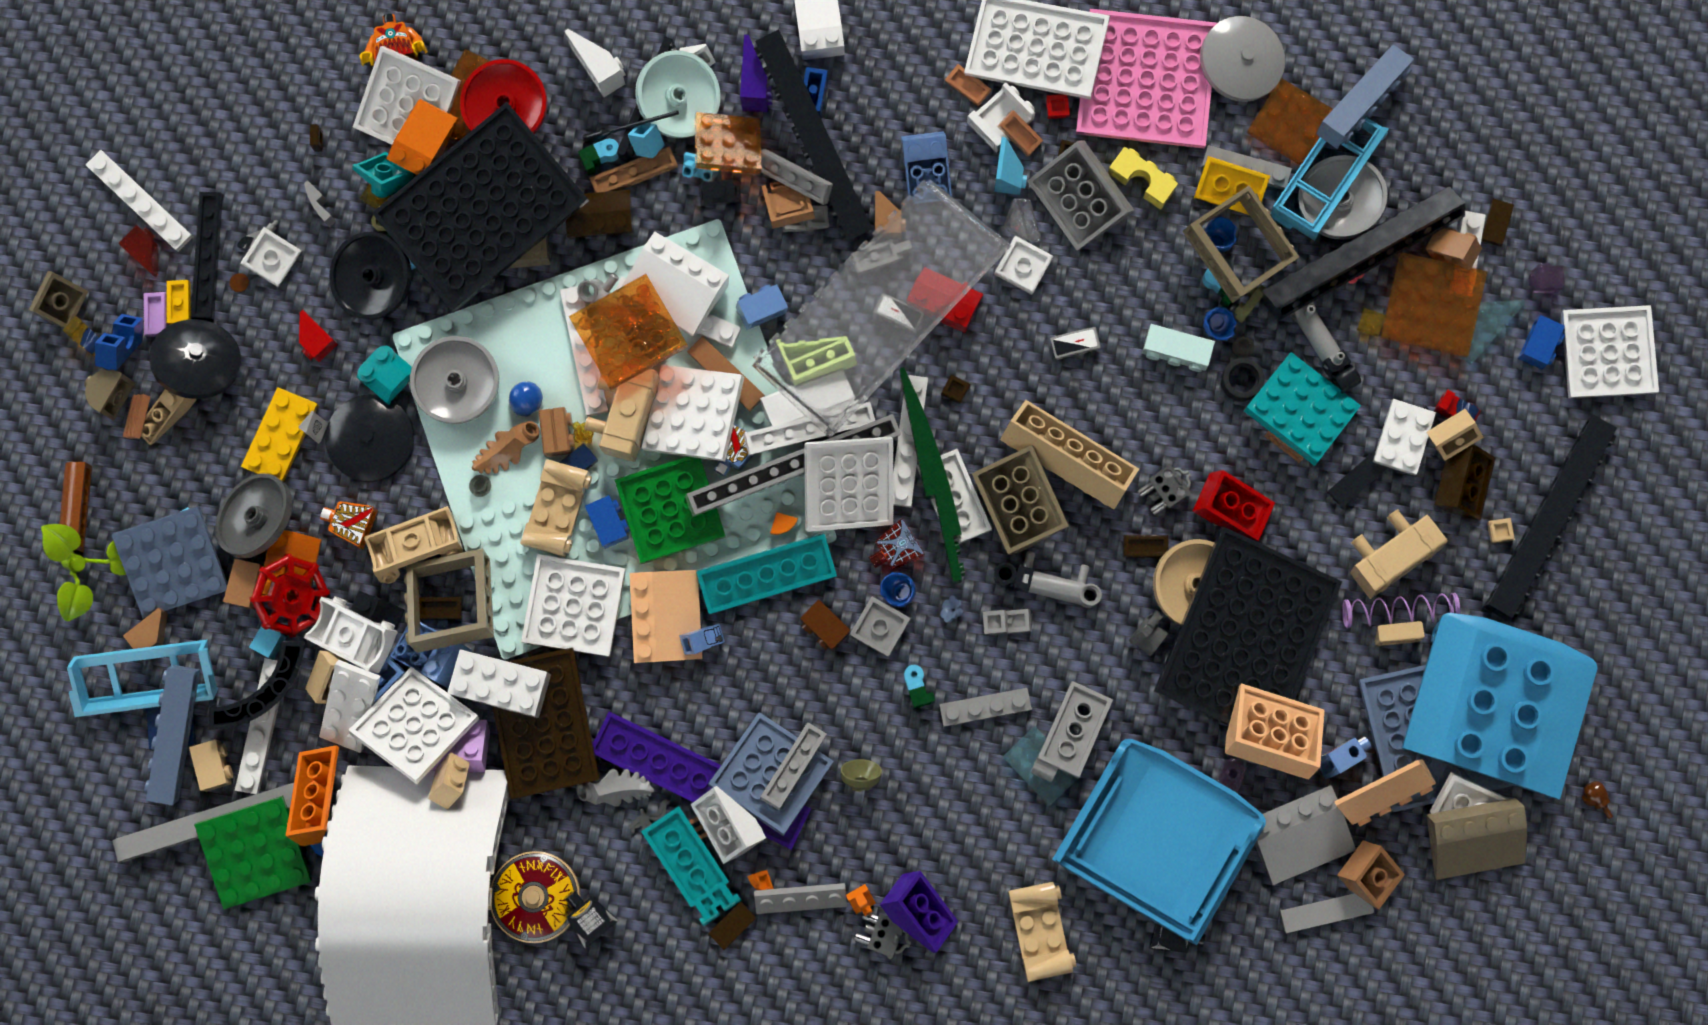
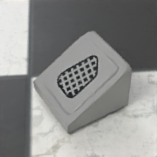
[298,410,328,444]

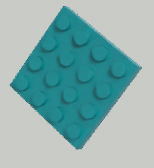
[1244,352,1361,466]

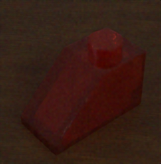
[118,225,158,277]

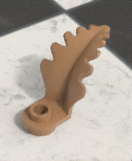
[471,421,540,474]

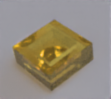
[360,184,390,209]
[1356,308,1385,337]

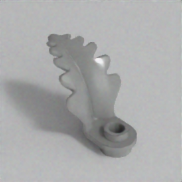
[576,769,654,806]

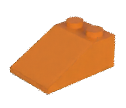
[386,99,458,175]

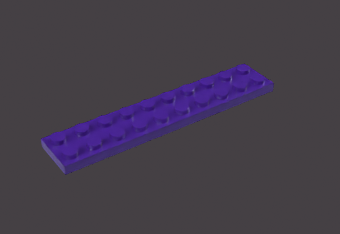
[593,711,811,850]

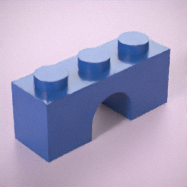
[95,314,143,370]

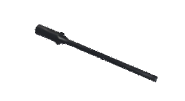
[583,110,679,143]

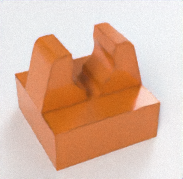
[846,884,876,916]

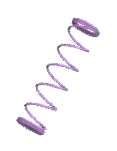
[1342,593,1460,628]

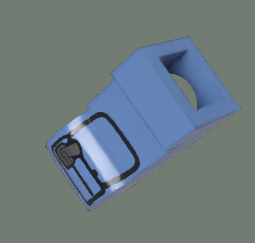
[679,624,725,655]

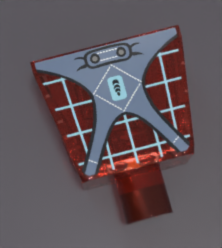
[868,518,925,570]

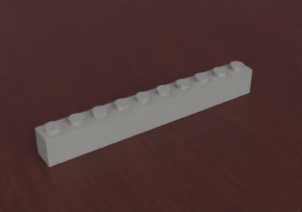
[685,414,901,517]

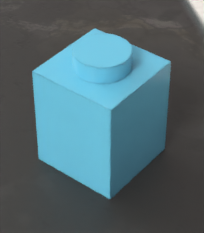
[628,123,665,158]
[249,627,287,660]

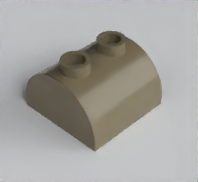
[28,271,88,330]
[84,369,136,421]

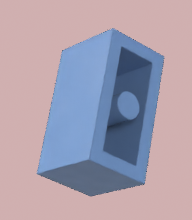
[736,284,788,330]

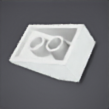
[794,0,845,60]
[564,29,626,97]
[691,786,766,864]

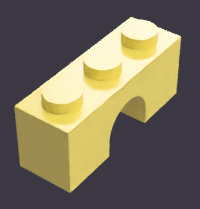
[1108,147,1178,210]

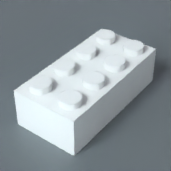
[447,649,551,718]

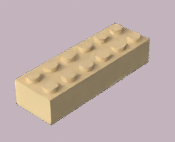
[1000,400,1139,509]

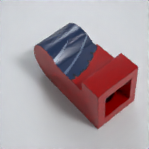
[1434,389,1481,422]

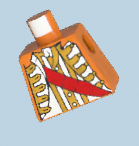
[320,501,378,550]

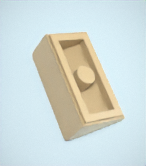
[1375,621,1425,646]

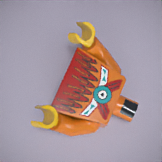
[360,14,428,66]

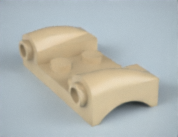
[520,459,592,558]
[364,506,463,584]
[1008,882,1077,982]

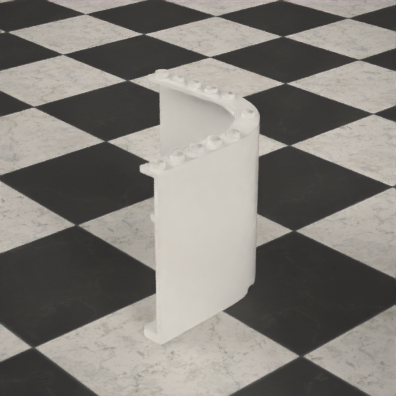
[315,765,510,1025]

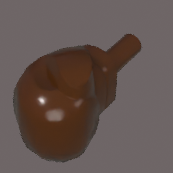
[1582,781,1613,819]

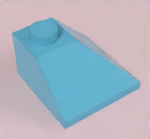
[994,137,1027,195]

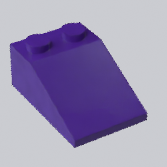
[740,34,773,112]
[880,871,959,953]

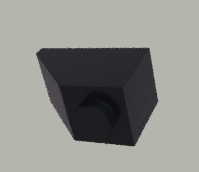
[351,591,405,630]

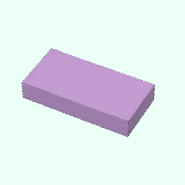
[144,292,168,337]

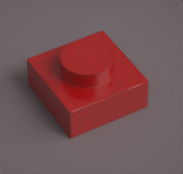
[1046,94,1070,119]

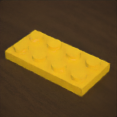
[241,387,319,482]

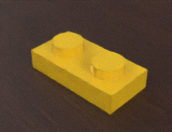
[167,280,191,325]

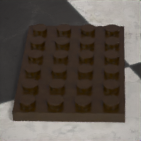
[492,647,600,800]

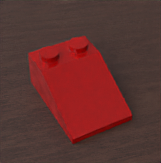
[1193,470,1275,542]

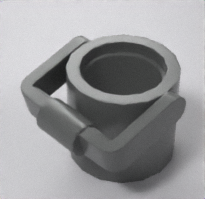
[1129,611,1168,656]

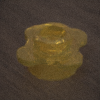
[572,422,594,444]

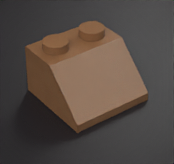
[1337,841,1405,909]

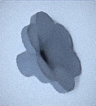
[940,595,963,623]

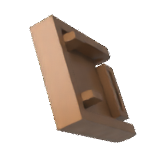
[761,182,815,229]

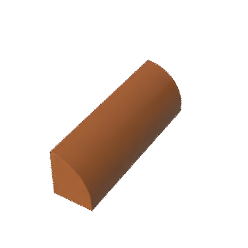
[59,462,92,553]

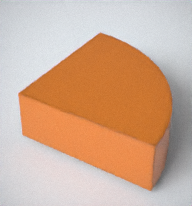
[770,512,798,535]
[747,870,774,890]

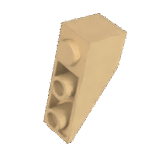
[141,389,196,445]

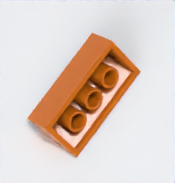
[286,745,339,846]

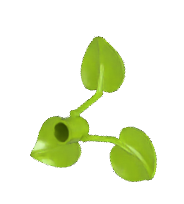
[41,524,126,621]

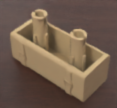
[584,362,660,462]
[1350,509,1448,599]

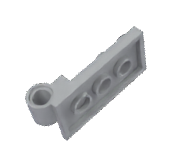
[1031,681,1113,782]

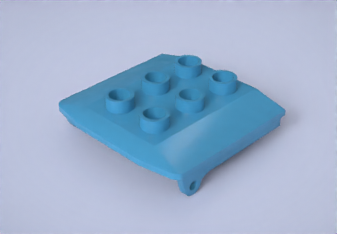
[1402,613,1598,800]
[1052,739,1266,946]

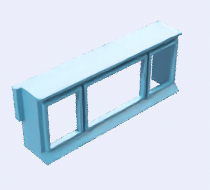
[1271,117,1389,241]
[67,639,218,717]

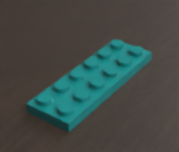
[696,533,837,614]

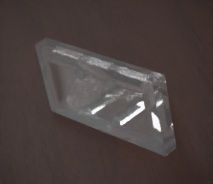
[1003,198,1041,241]

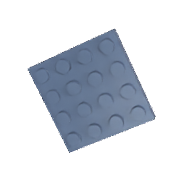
[112,506,228,618]
[708,712,834,836]

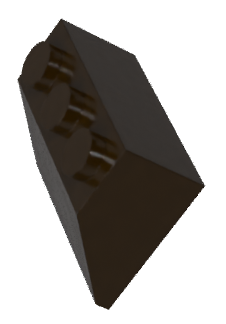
[566,190,634,239]
[1435,444,1496,520]

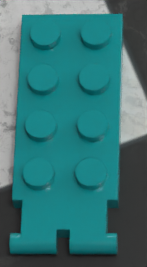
[641,806,742,926]

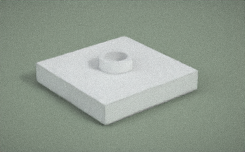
[240,227,302,288]
[994,236,1053,295]

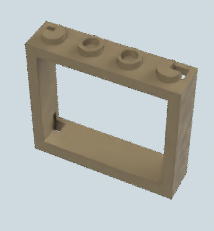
[1182,186,1299,303]
[404,548,494,653]

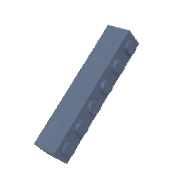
[1316,45,1414,149]
[144,665,200,805]

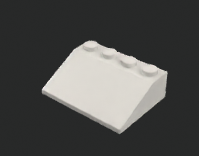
[619,232,729,336]

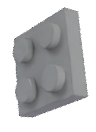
[850,596,911,658]

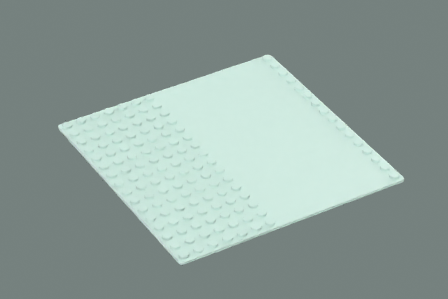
[393,219,837,660]

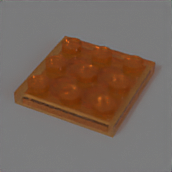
[1247,78,1333,165]
[695,112,762,174]

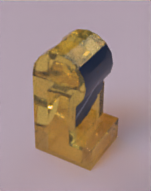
[63,316,100,357]

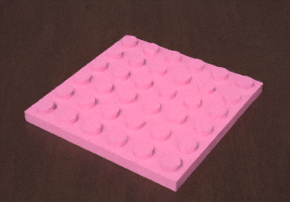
[1076,9,1218,149]

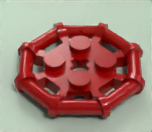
[249,554,330,638]

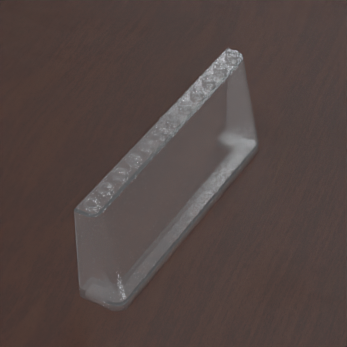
[752,179,1011,438]

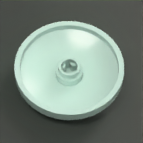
[635,50,720,138]

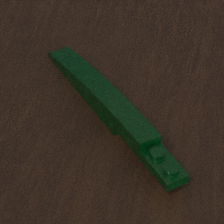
[899,367,965,584]

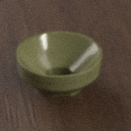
[841,759,882,792]

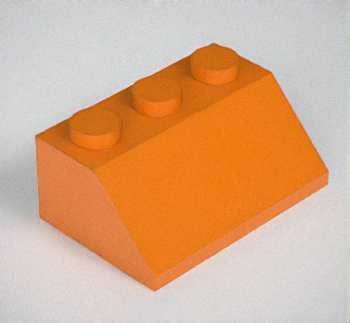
[262,530,322,601]

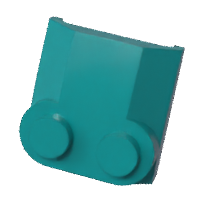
[352,151,414,198]
[357,345,412,405]

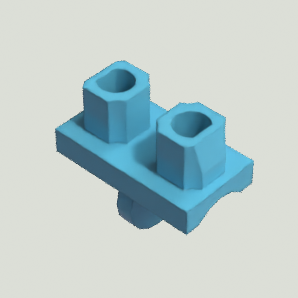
[682,152,723,182]

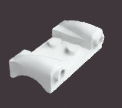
[304,596,398,673]

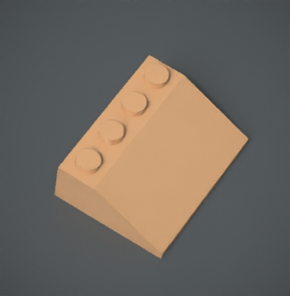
[630,570,702,663]
[1225,683,1324,780]
[1334,759,1436,827]

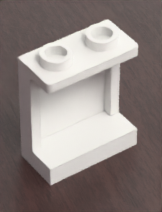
[967,83,1035,153]

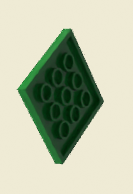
[615,457,726,564]
[194,795,312,909]

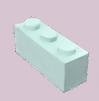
[1142,324,1215,372]

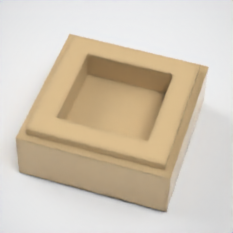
[1487,518,1515,544]

